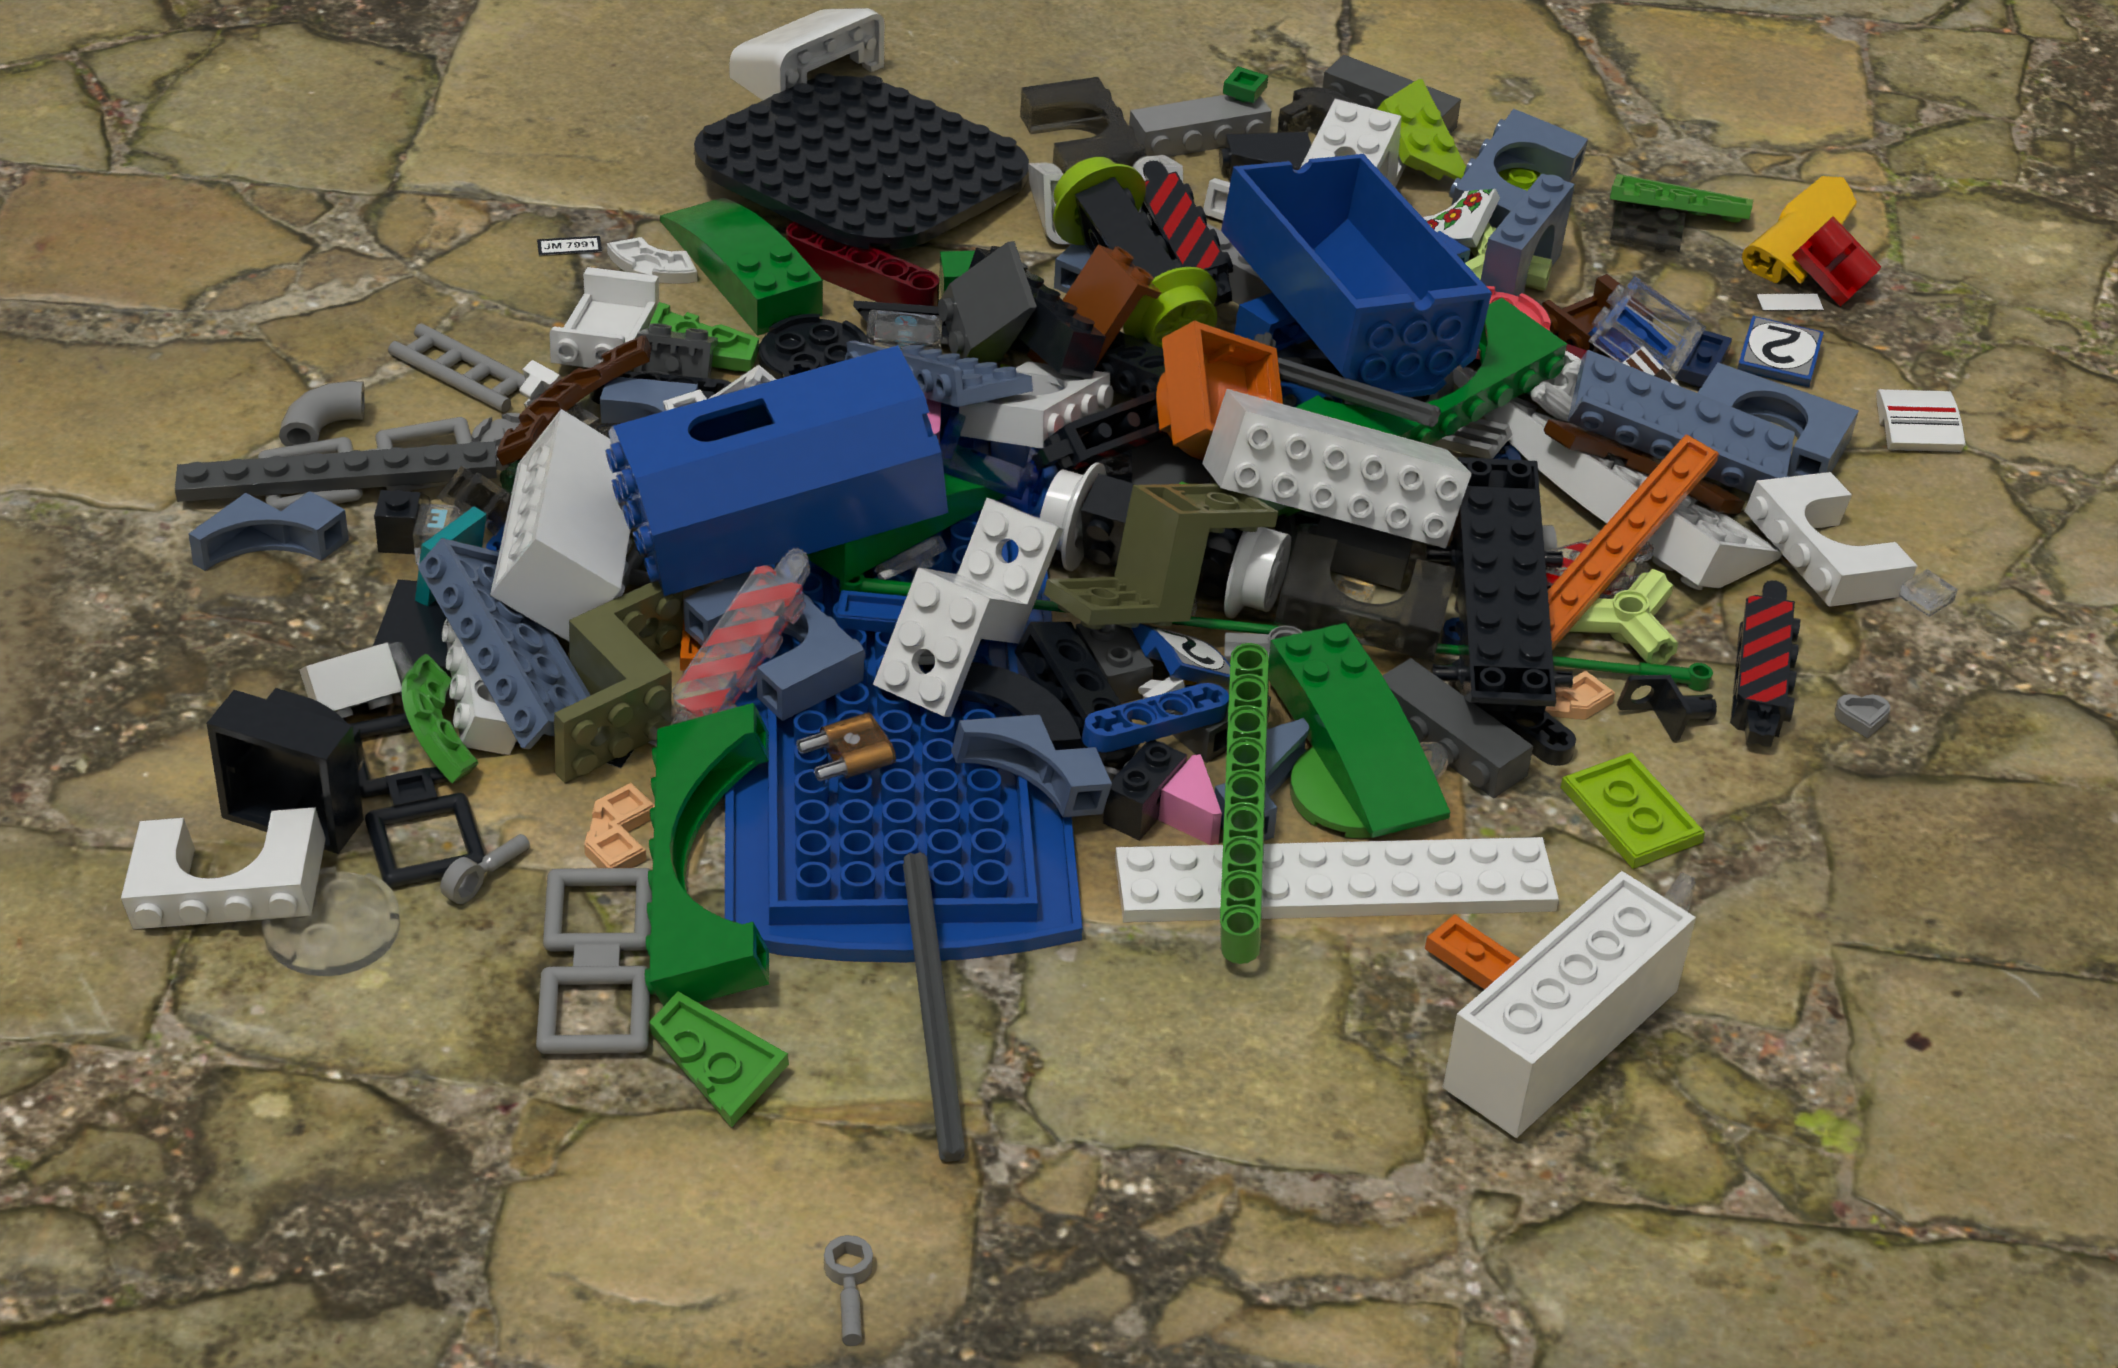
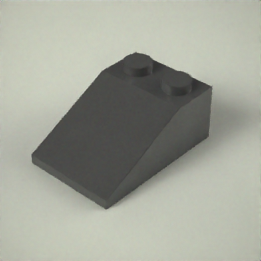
[938,241,1037,363]

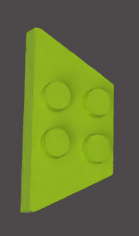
[1377,79,1466,180]

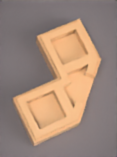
[1545,670,1615,720]
[584,783,655,868]

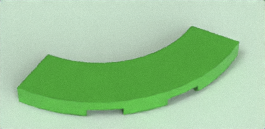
[401,654,479,784]

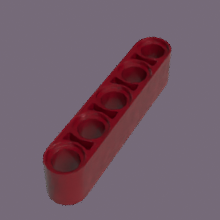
[786,222,939,306]

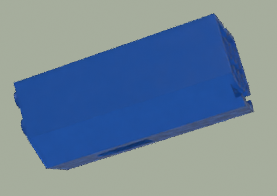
[1221,154,1492,397]
[605,345,948,596]

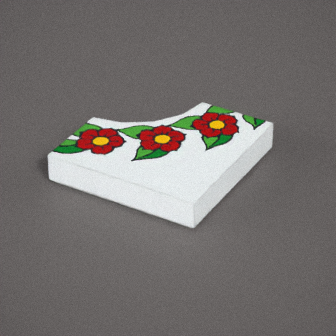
[1423,189,1500,248]

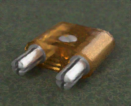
[796,712,896,781]

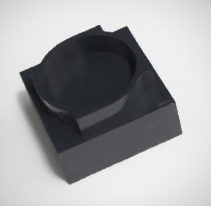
[206,688,364,854]

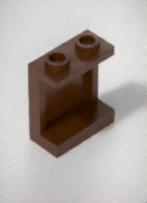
[1542,274,1656,357]

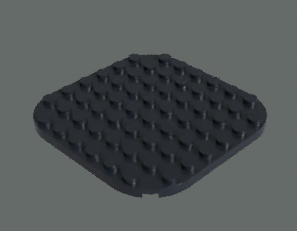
[694,73,1029,250]

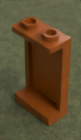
[1027,245,1162,368]

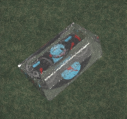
[866,310,943,351]

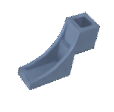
[188,491,349,571]
[951,715,1112,817]

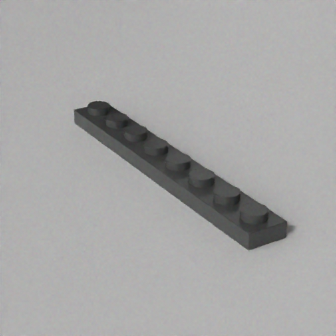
[175,441,497,502]

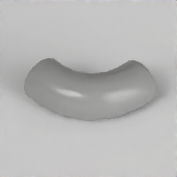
[279,381,365,447]

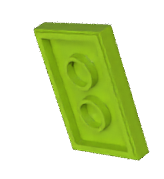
[1560,752,1705,869]

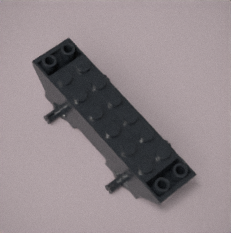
[1425,457,1573,713]

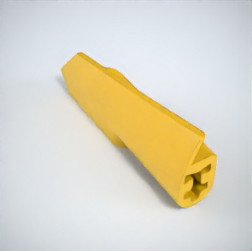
[1742,176,1857,284]

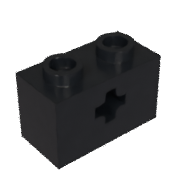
[1103,740,1187,841]

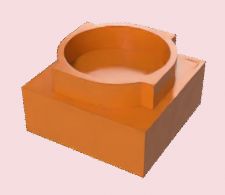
[1156,321,1283,461]

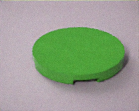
[1290,747,1371,838]

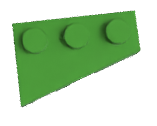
[648,302,759,372]
[649,991,789,1128]

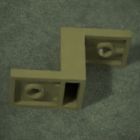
[1044,483,1278,629]
[554,581,683,783]

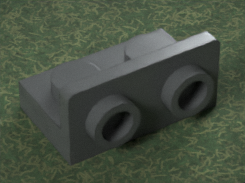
[634,323,718,379]

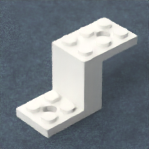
[1300,99,1406,188]
[873,498,1063,717]

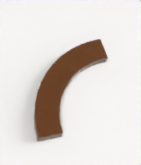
[496,335,651,466]
[1543,419,1745,514]

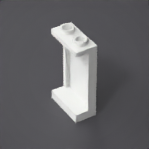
[550,267,659,368]

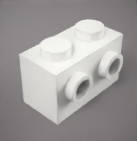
[300,642,402,718]

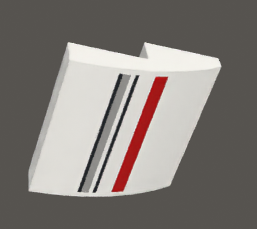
[1876,389,1966,452]

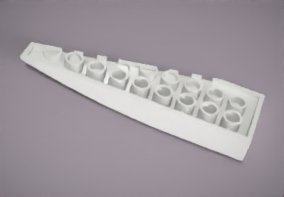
[1453,366,1782,590]

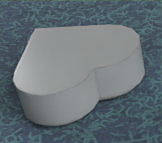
[1834,694,1890,738]

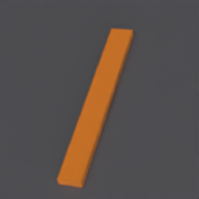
[1548,434,1719,650]

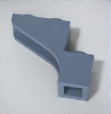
[1214,718,1309,841]

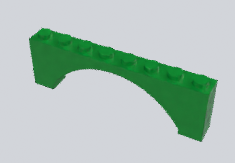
[1295,298,1567,445]
[644,703,769,1006]

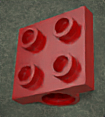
[1792,216,1881,307]

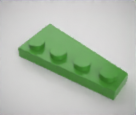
[1610,174,1753,222]

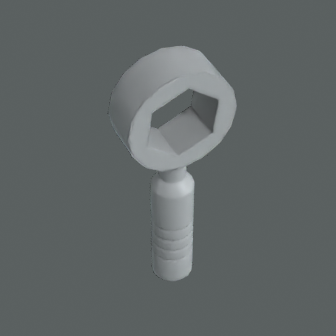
[440,834,530,904]
[824,1235,873,1346]

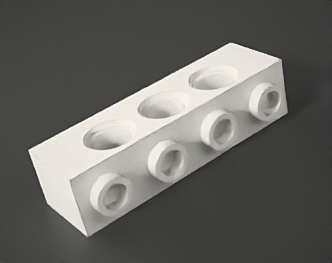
[442,618,517,755]

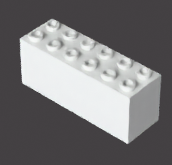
[1202,389,1472,548]
[490,409,633,641]
[1443,871,1696,1138]

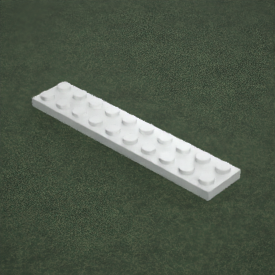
[1115,837,1559,923]

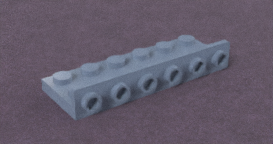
[845,340,1033,407]
[1567,350,1795,494]
[418,538,599,749]

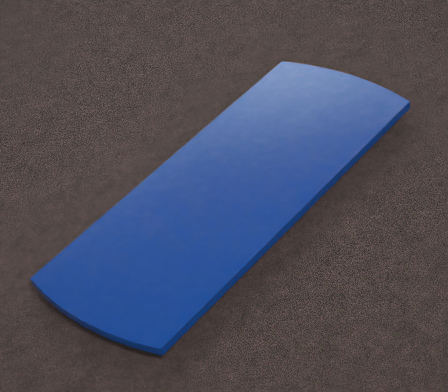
[725,403,1083,963]

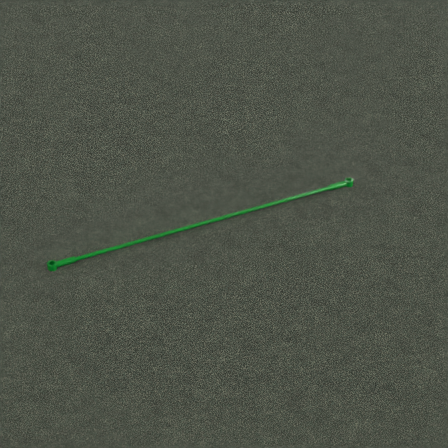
[839,574,1713,691]

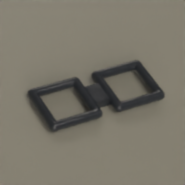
[350,713,486,888]

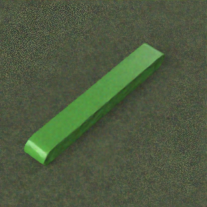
[1220,643,1269,964]

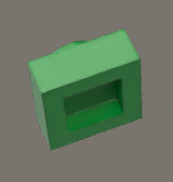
[1223,66,1268,103]

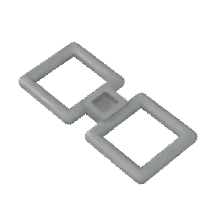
[258,417,473,511]
[536,868,652,1054]

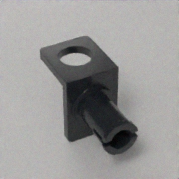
[1617,675,1717,741]

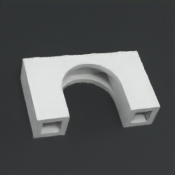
[959,361,1113,448]
[1744,472,1917,607]
[121,807,326,929]

